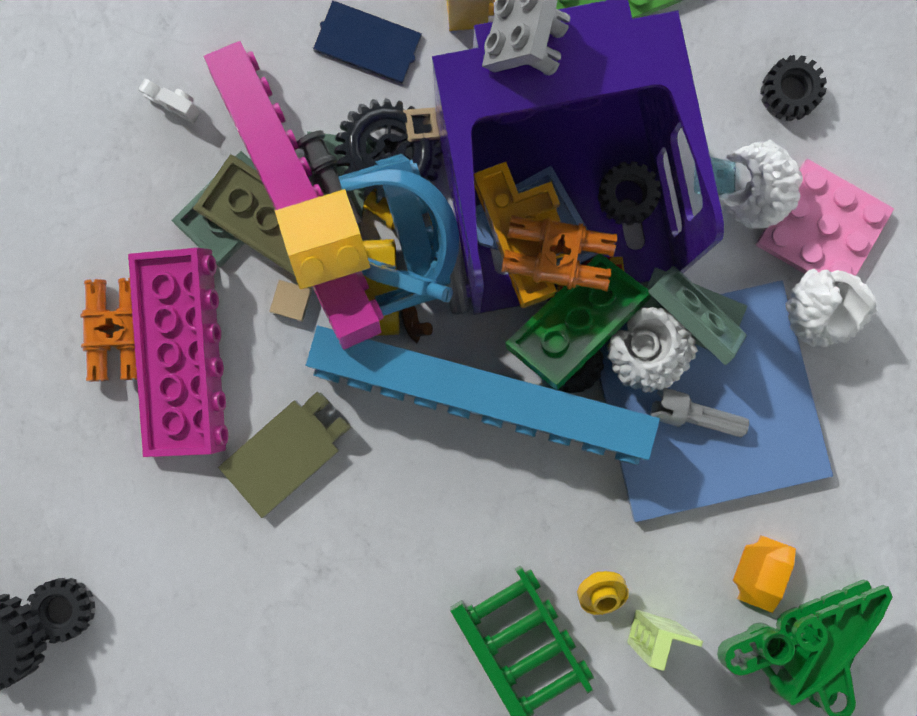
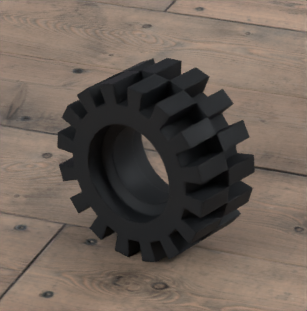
[760,55,827,121]
[27,578,95,644]

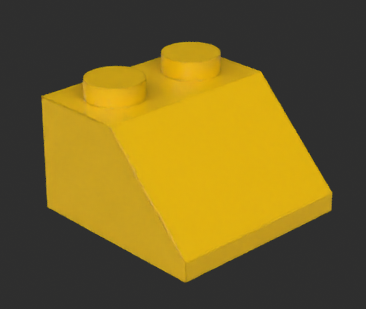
[274,189,371,290]

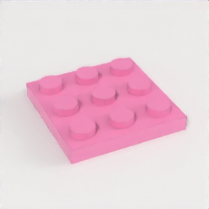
[755,159,894,276]

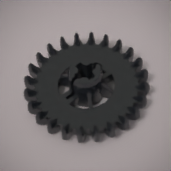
[334,98,443,204]

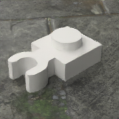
[138,79,200,123]

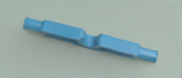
[362,258,453,302]

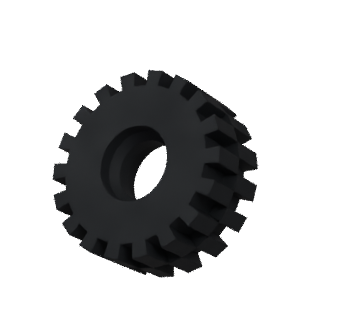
[0,594,47,690]

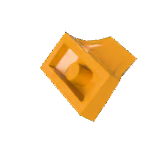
[733,535,796,613]

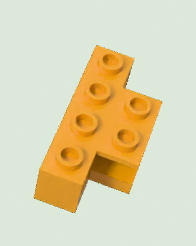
[474,162,567,309]

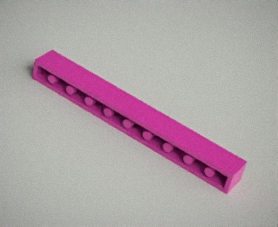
[203,41,384,350]

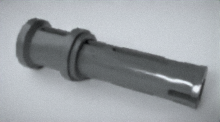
[297,130,363,226]

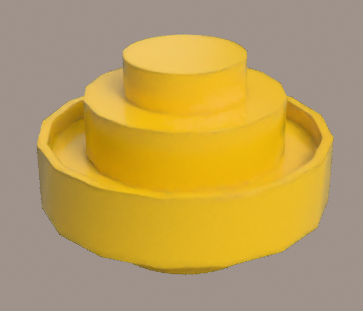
[577,571,629,615]

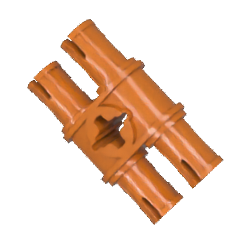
[501,215,617,292]
[80,278,137,382]

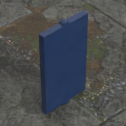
[313,0,422,84]

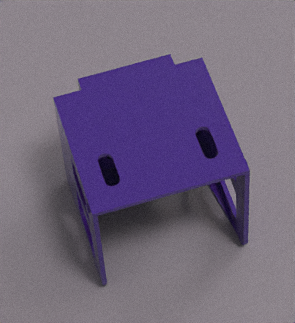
[432,0,724,315]

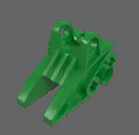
[717,579,893,716]

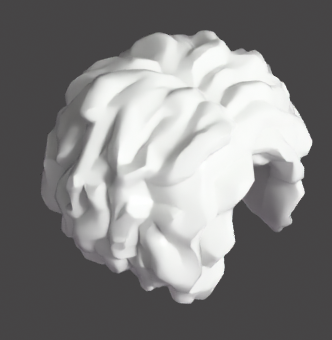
[719,139,803,229]
[785,269,878,347]
[607,307,698,393]

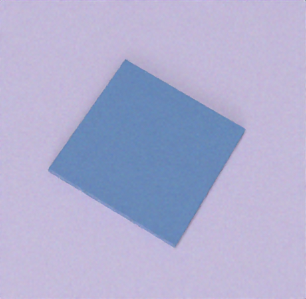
[599,280,833,522]

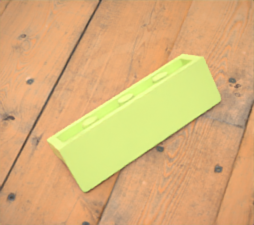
[627,610,703,671]

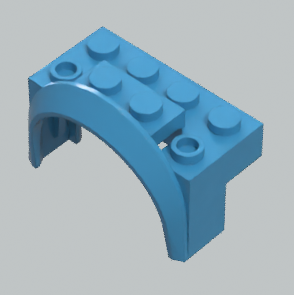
[338,154,459,316]

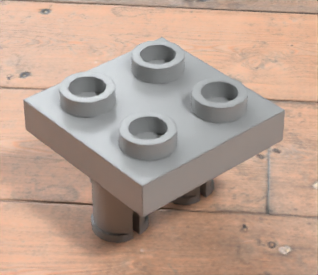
[482,0,570,76]

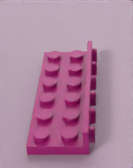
[128,248,229,457]

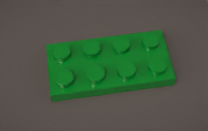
[506,253,651,390]

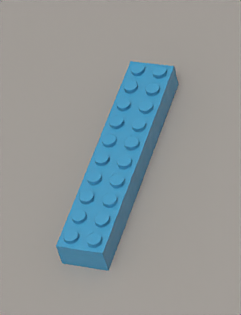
[305,325,660,465]

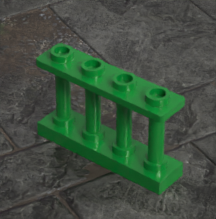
[450,565,594,716]

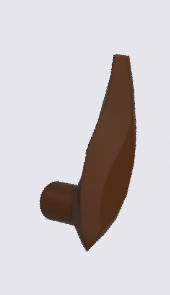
[401,306,433,344]

